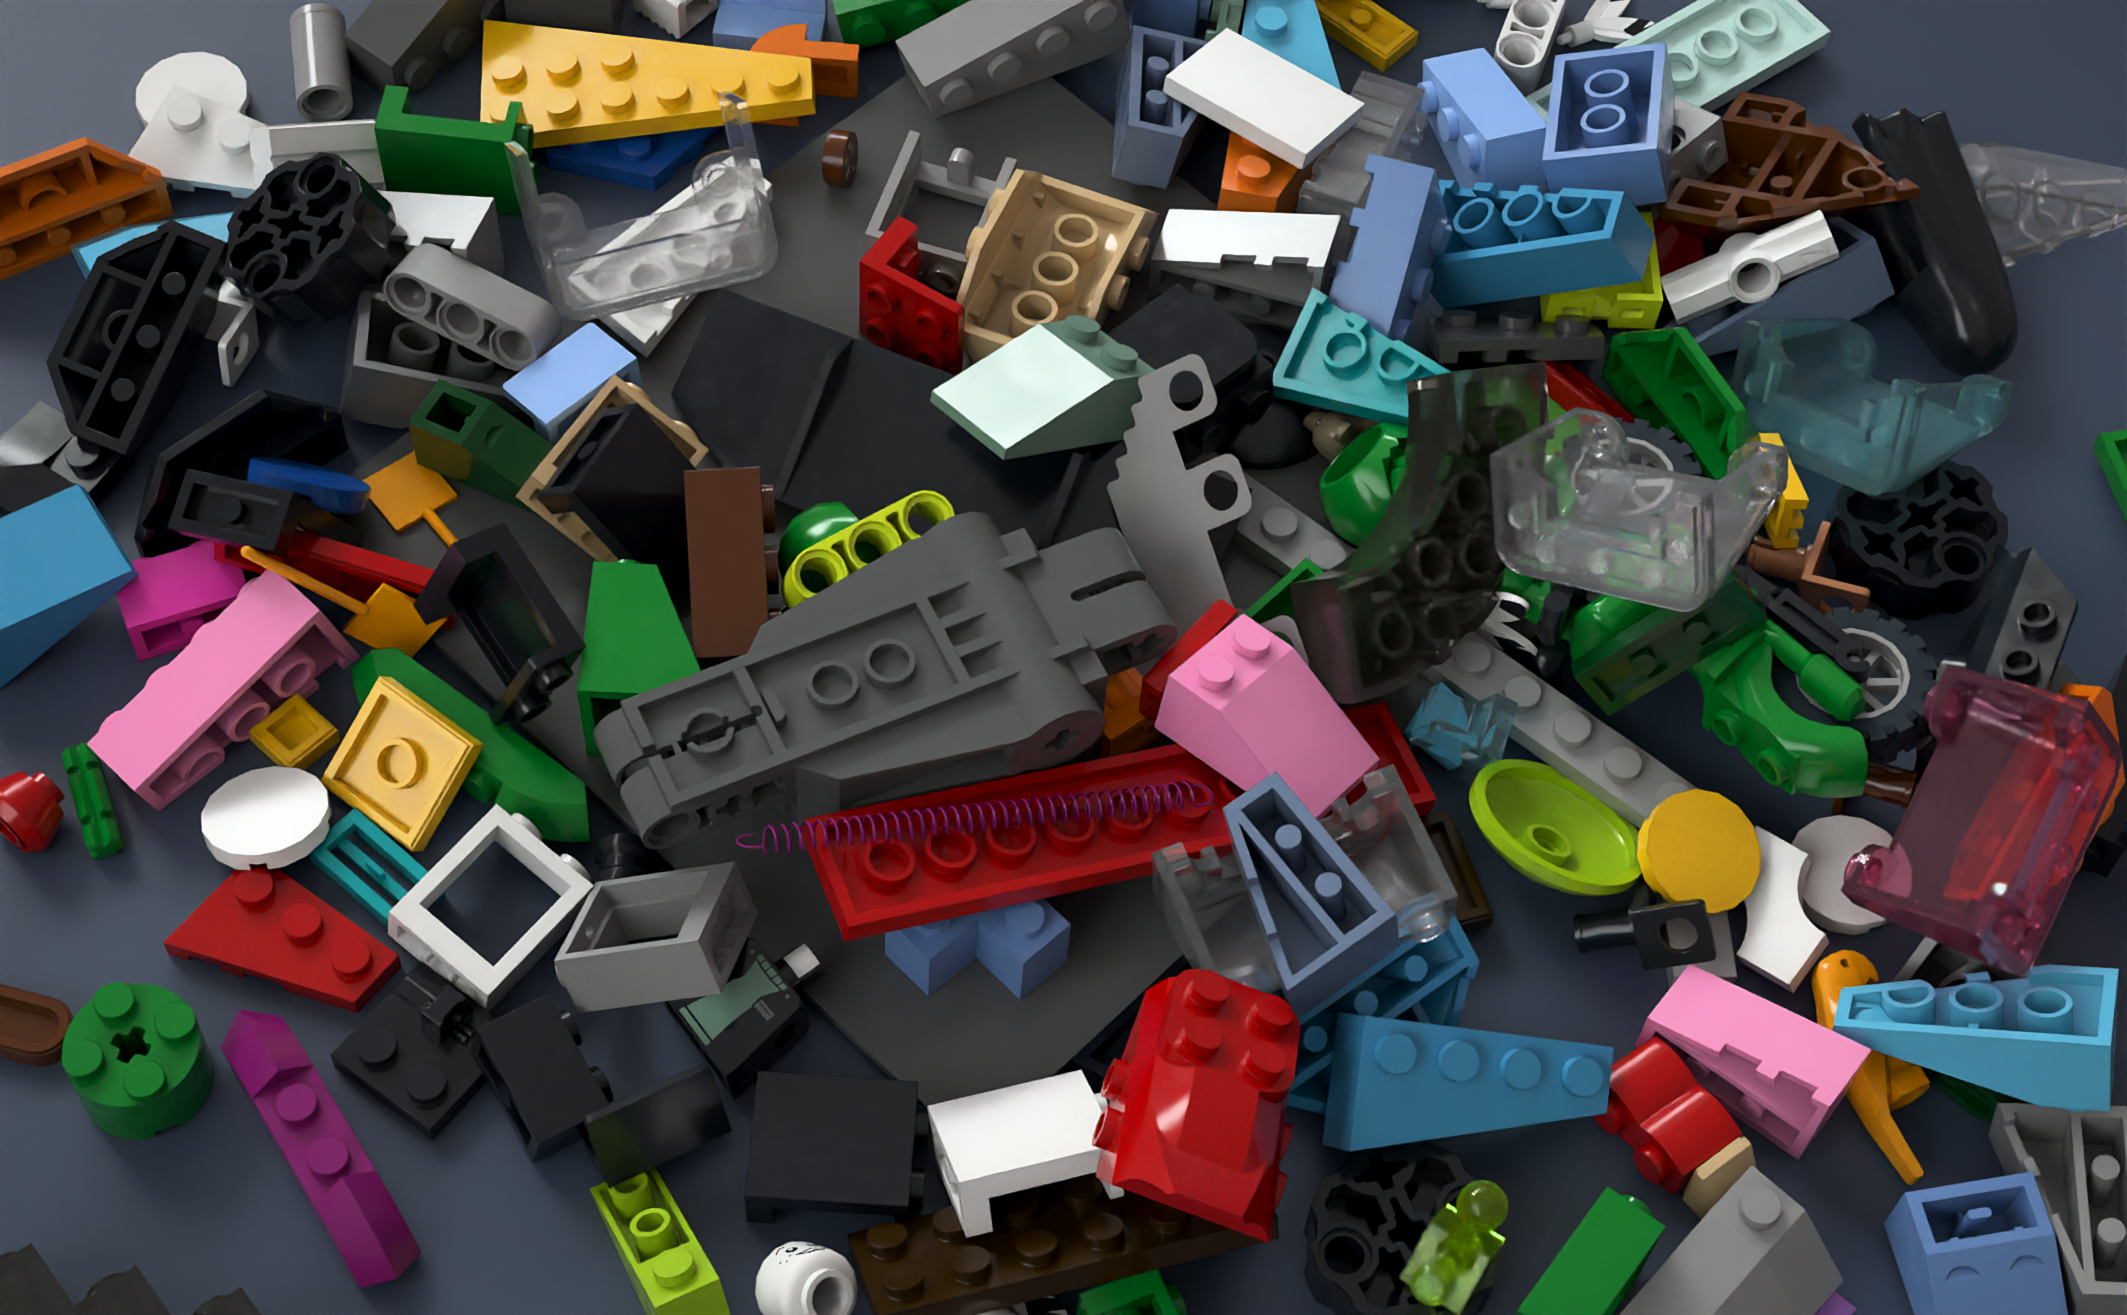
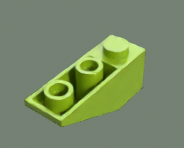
[590,1167,731,1315]

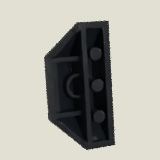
[46,220,229,458]
[134,389,349,558]

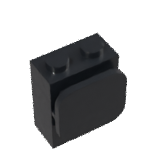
[1107,283,1273,464]

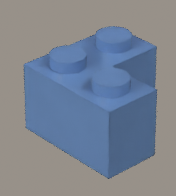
[885,898,1071,1000]

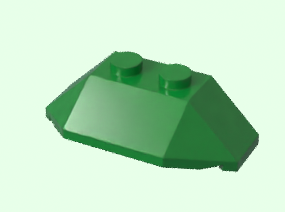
[1601,327,1761,516]

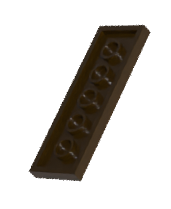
[847,1173,1279,1315]

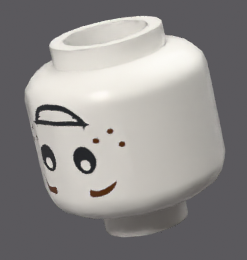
[755,1242,858,1315]

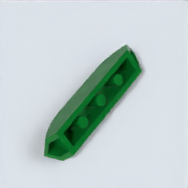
[351,647,592,842]

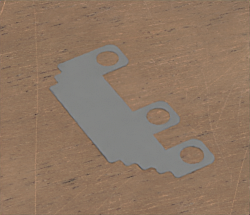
[1107,354,1309,667]

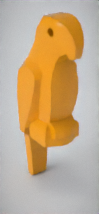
[1811,950,1930,1185]

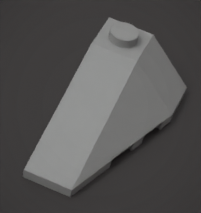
[1619,1165,1844,1315]

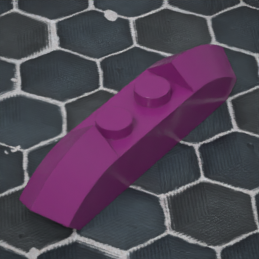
[220,1009,421,1288]

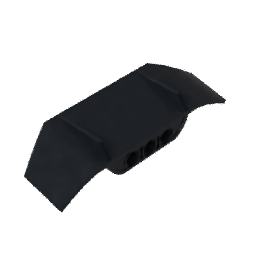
[671,288,1253,566]

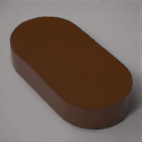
[0,984,74,1067]

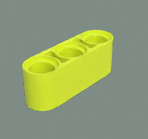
[781,490,955,609]

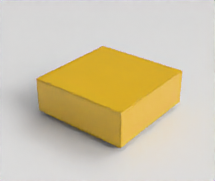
[249,693,341,771]

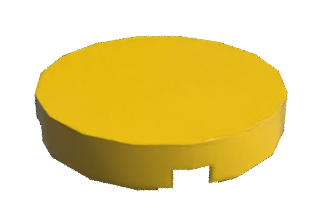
[1637,789,1761,916]

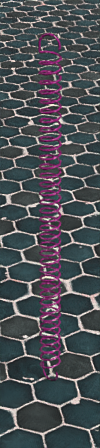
[736,781,1214,855]

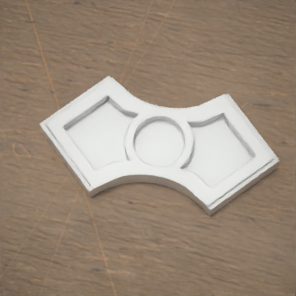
[1736,825,1829,993]

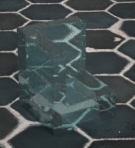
[1409,686,1518,771]

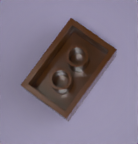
[684,467,781,671]

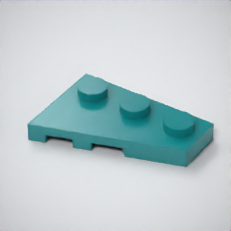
[1273,288,1457,435]

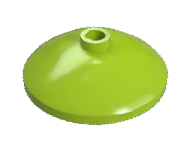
[1469,759,1642,897]

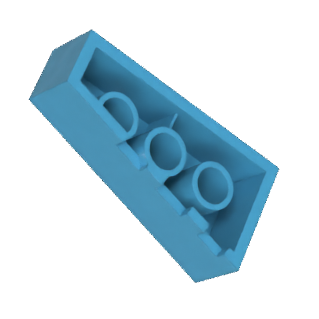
[1430,179,1655,309]
[1322,1012,1614,1151]

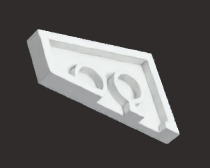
[128,84,266,199]

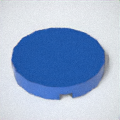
[246,457,371,514]

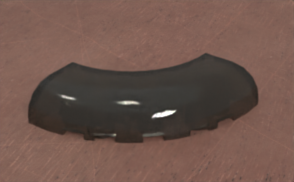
[1290,362,1549,704]

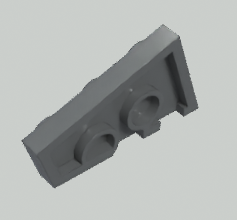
[1425,309,1605,364]

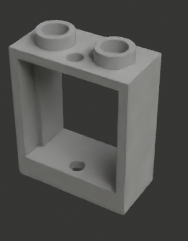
[554,861,758,1013]

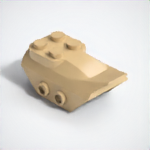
[956,169,1160,364]

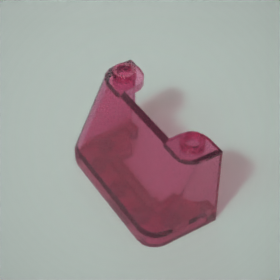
[1841,664,2122,976]

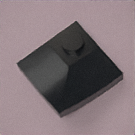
[0,400,135,516]

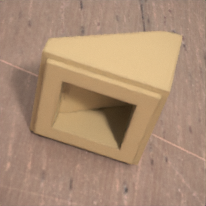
[1682,1136,1757,1220]

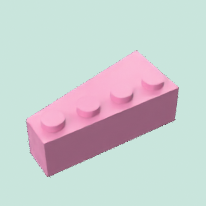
[87,569,361,812]

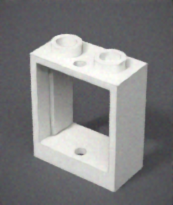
[387,804,594,1012]

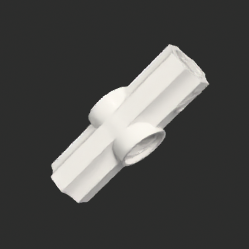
[1660,210,1839,325]

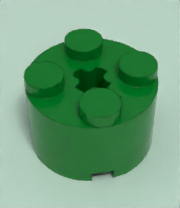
[61,981,214,1140]

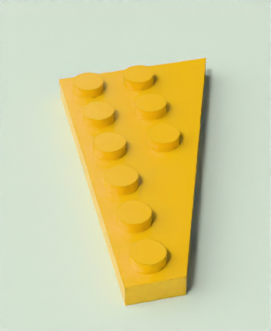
[480,20,816,149]

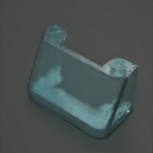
[1730,318,2014,496]

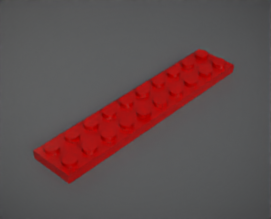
[803,702,1437,942]

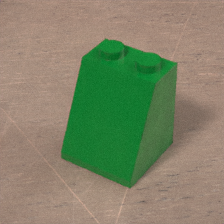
[577,559,701,756]

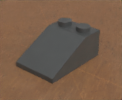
[340,289,522,429]

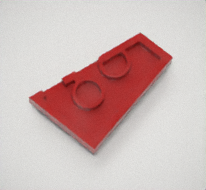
[163,863,402,1013]

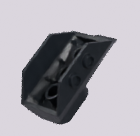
[1914,543,2083,824]

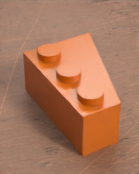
[1216,130,1339,213]

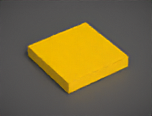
[320,676,484,852]

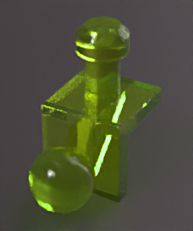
[1399,1180,1508,1315]

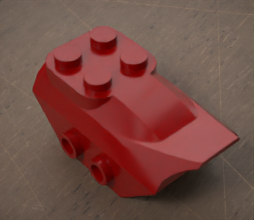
[1092,969,1300,1243]

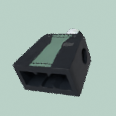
[663,938,825,1100]

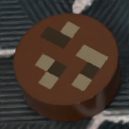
[822,129,858,188]

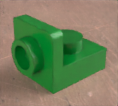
[1076,1269,1187,1315]

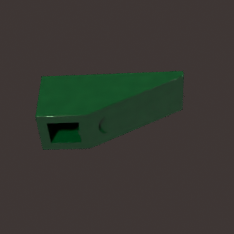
[408,379,554,517]

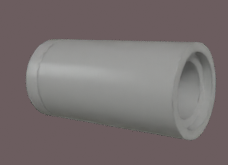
[290,3,353,122]

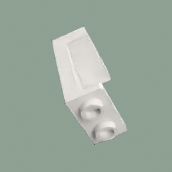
[927,1070,1124,1238]

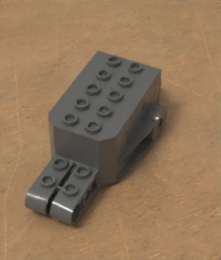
[593,512,1178,851]

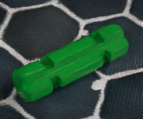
[61,742,124,859]

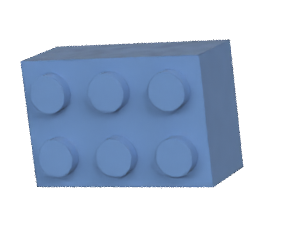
[1542,42,1676,206]

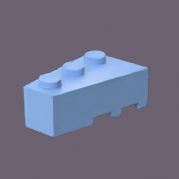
[1416,47,1547,193]

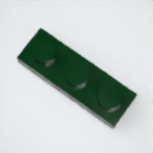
[1571,565,1769,716]

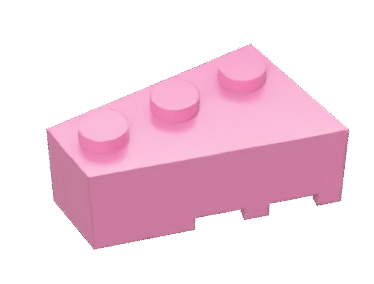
[1635,964,1872,1160]

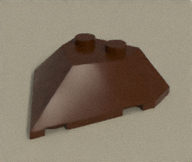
[1661,91,1920,242]

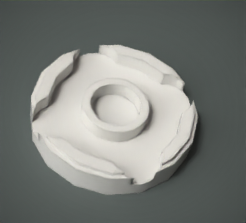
[136,52,250,128]
[201,766,332,870]
[1791,815,1911,935]

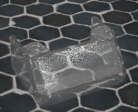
[504,90,778,321]

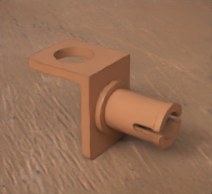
[1748,521,1871,615]

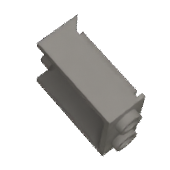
[865,130,1017,294]

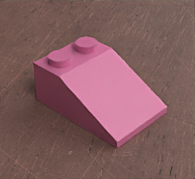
[1154,614,1380,821]

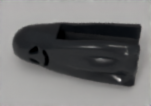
[1840,108,2018,377]

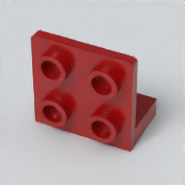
[859,216,965,376]

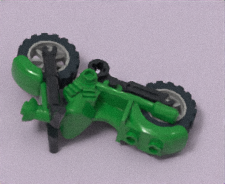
[1487,417,1938,798]

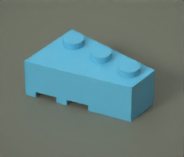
[1241,0,1342,91]

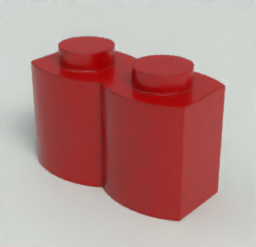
[1594,1036,1743,1195]

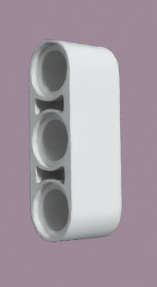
[1493,0,1567,97]

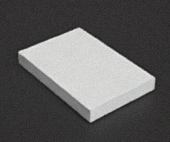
[1163,28,1365,170]

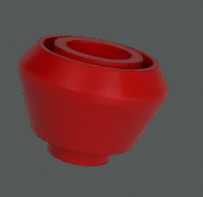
[0,771,65,854]

